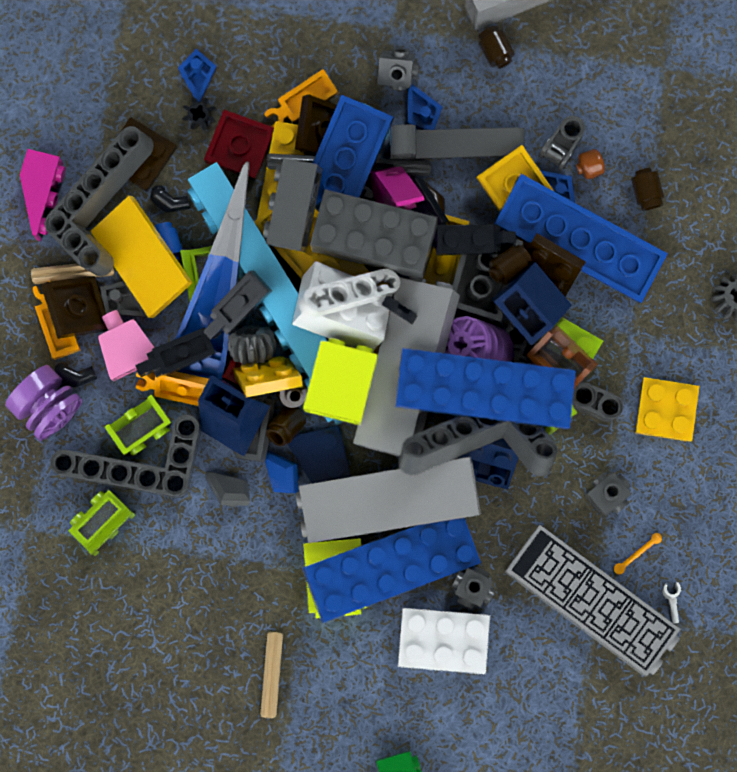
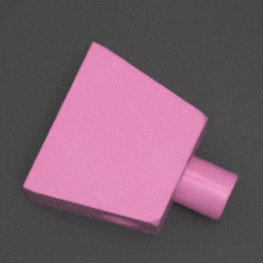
[98,310,155,382]

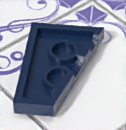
[287,426,351,484]

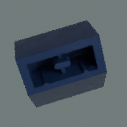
[492,262,572,345]
[198,375,270,456]
[458,438,518,490]

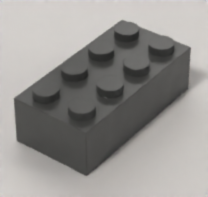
[310,189,437,280]

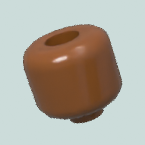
[575,149,605,180]

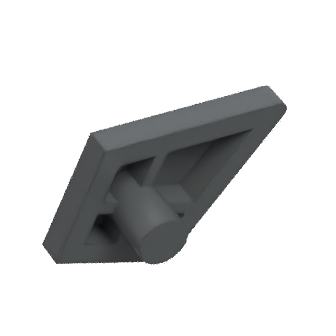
[100,281,148,318]
[205,471,250,507]

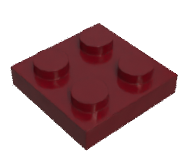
[204,110,274,181]

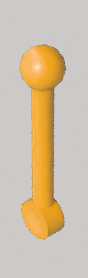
[614,533,662,574]

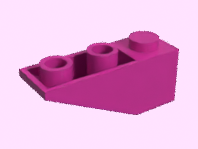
[20,149,66,241]
[369,166,424,210]

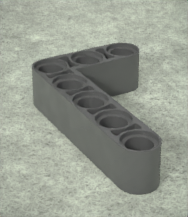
[389,125,525,160]
[45,126,154,277]
[505,321,624,422]
[50,415,201,498]
[398,416,558,476]

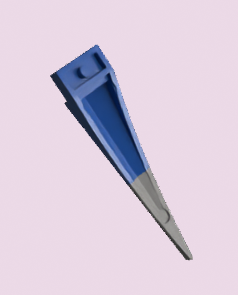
[175,162,249,380]

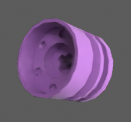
[444,316,514,362]
[5,365,83,441]

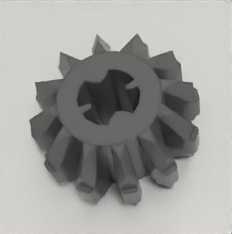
[711,273,737,322]
[228,324,276,365]

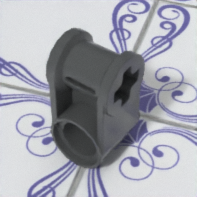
[538,116,585,171]

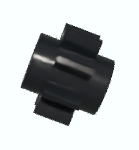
[183,97,217,131]

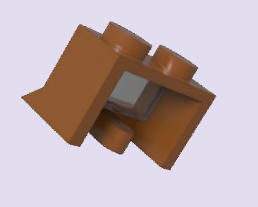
[527,325,598,389]

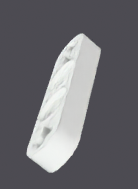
[298,269,400,317]

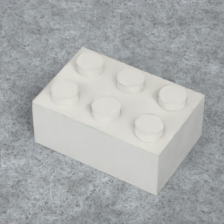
[292,261,392,350]
[398,608,490,674]

